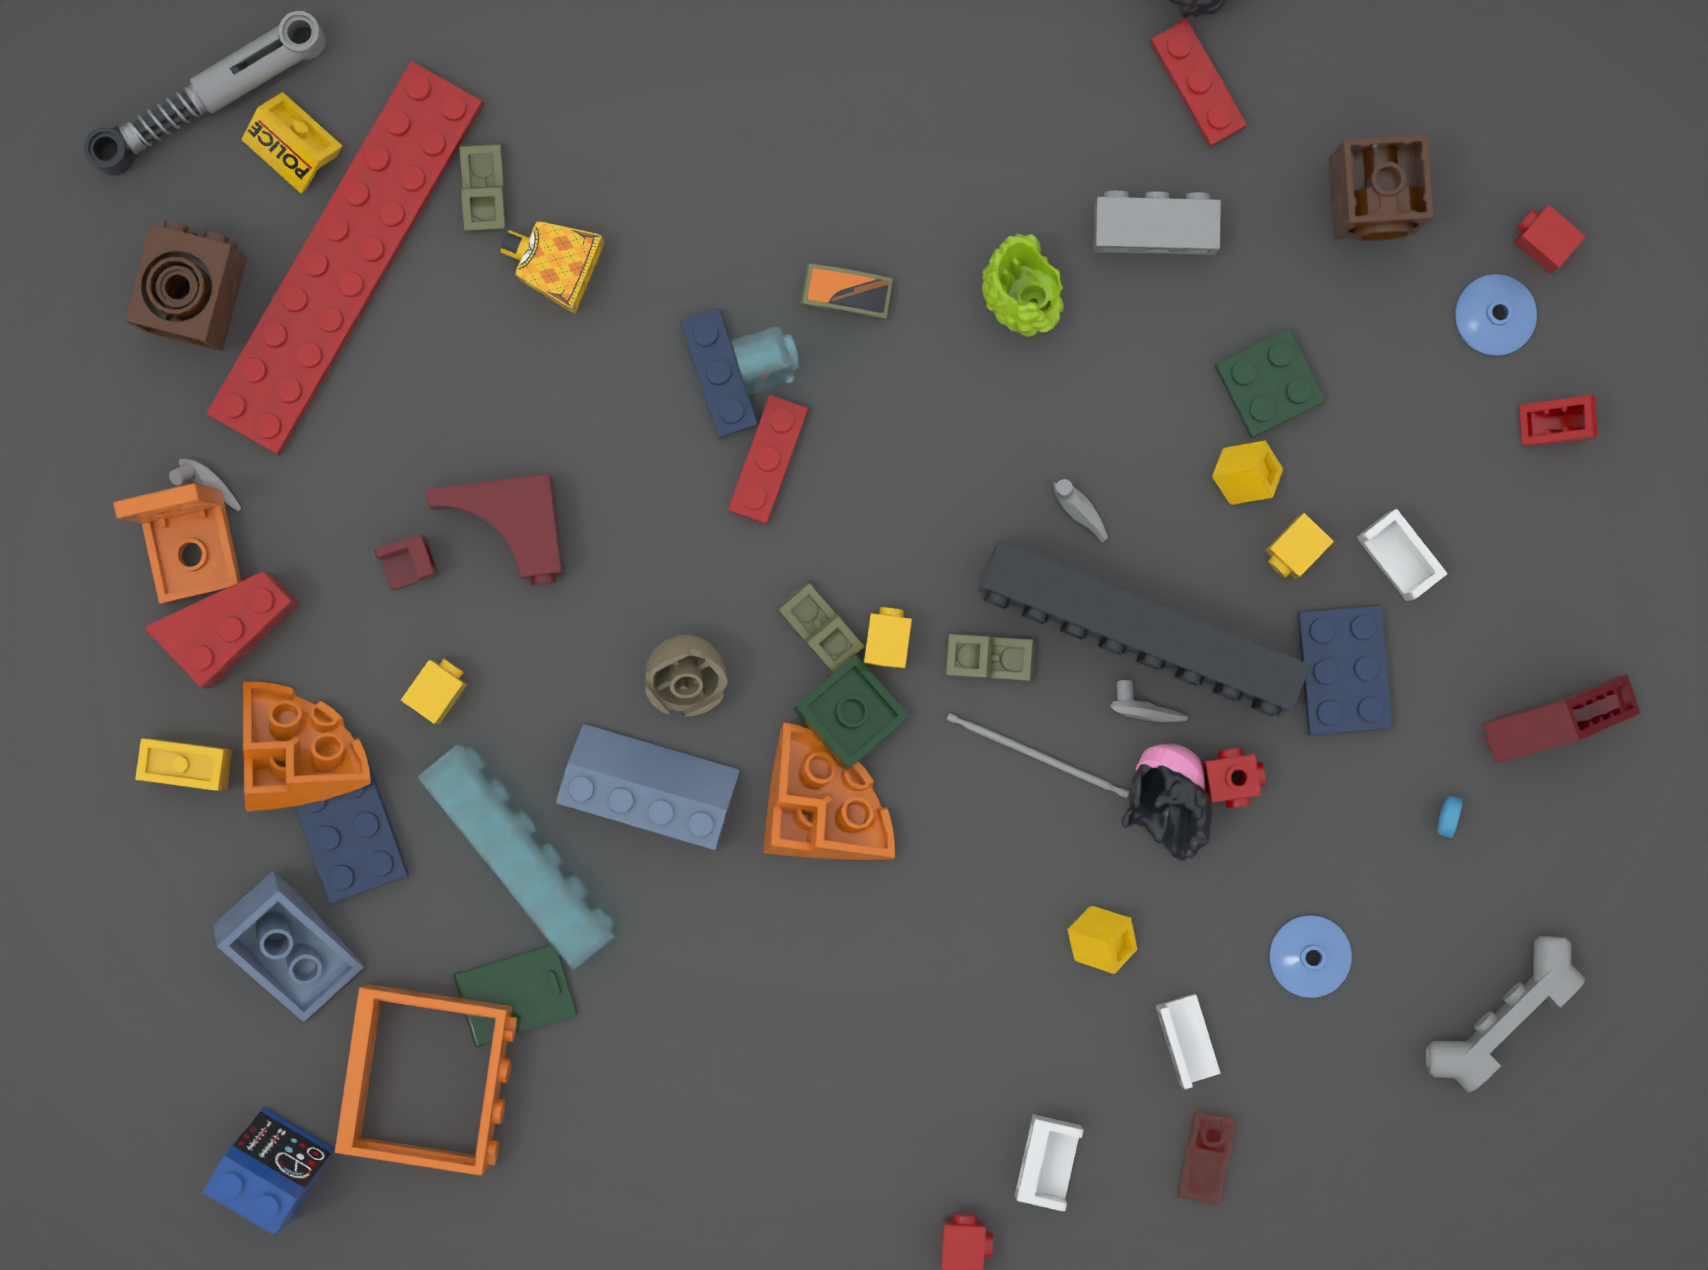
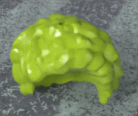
[982,233,1064,337]

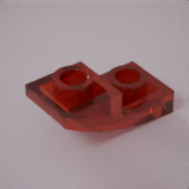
[1177,1112,1236,1205]

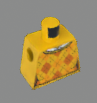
[500,221,605,314]

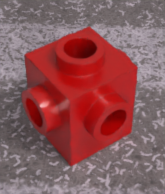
[1201,747,1266,808]

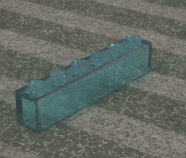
[417,745,615,970]

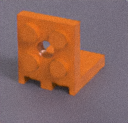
[113,483,241,604]

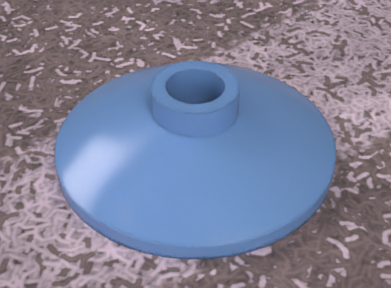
[1455,274,1537,356]
[1269,915,1352,998]

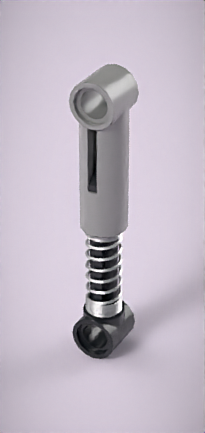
[84,11,326,176]

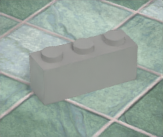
[1093,191,1221,255]

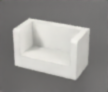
[1356,509,1447,601]
[1015,1114,1083,1211]

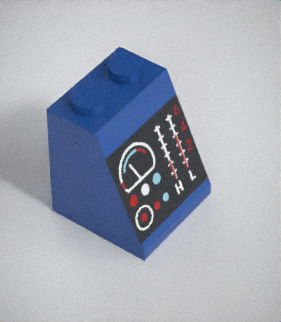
[202,1107,335,1235]

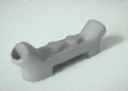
[1425,936,1586,1093]

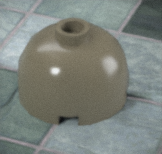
[645,635,728,717]

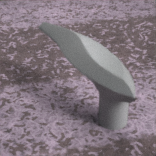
[169,459,242,512]
[1052,479,1108,543]
[1110,680,1188,722]

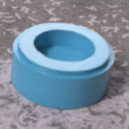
[1436,795,1463,839]

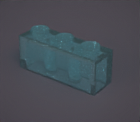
[731,325,800,395]

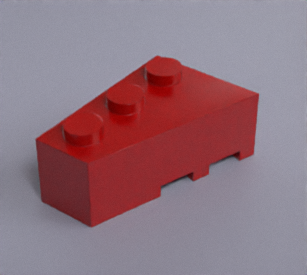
[144,571,300,688]

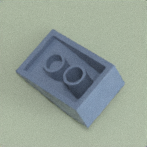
[213,870,364,1022]

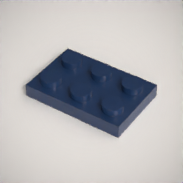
[1297,606,1392,735]
[295,759,409,904]

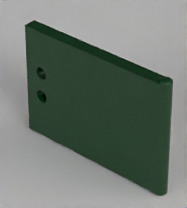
[454,944,577,1047]

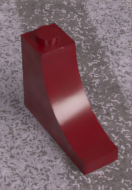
[426,474,565,586]
[1483,675,1641,763]

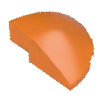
[243,681,371,812]
[763,722,895,860]

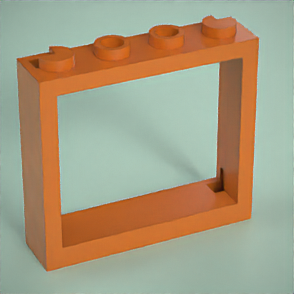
[335,984,517,1176]

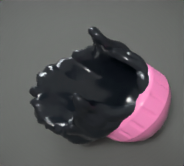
[1122,743,1212,861]

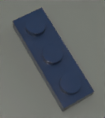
[680,308,758,439]

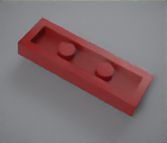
[1150,19,1247,148]
[728,395,808,525]

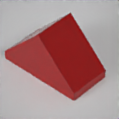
[1519,395,1598,446]

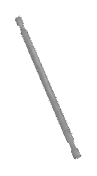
[946,712,1130,798]

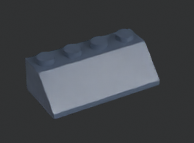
[556,724,740,850]

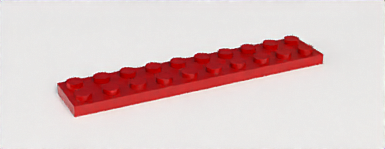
[206,61,484,456]

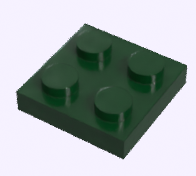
[1215,328,1326,438]
[793,654,910,771]

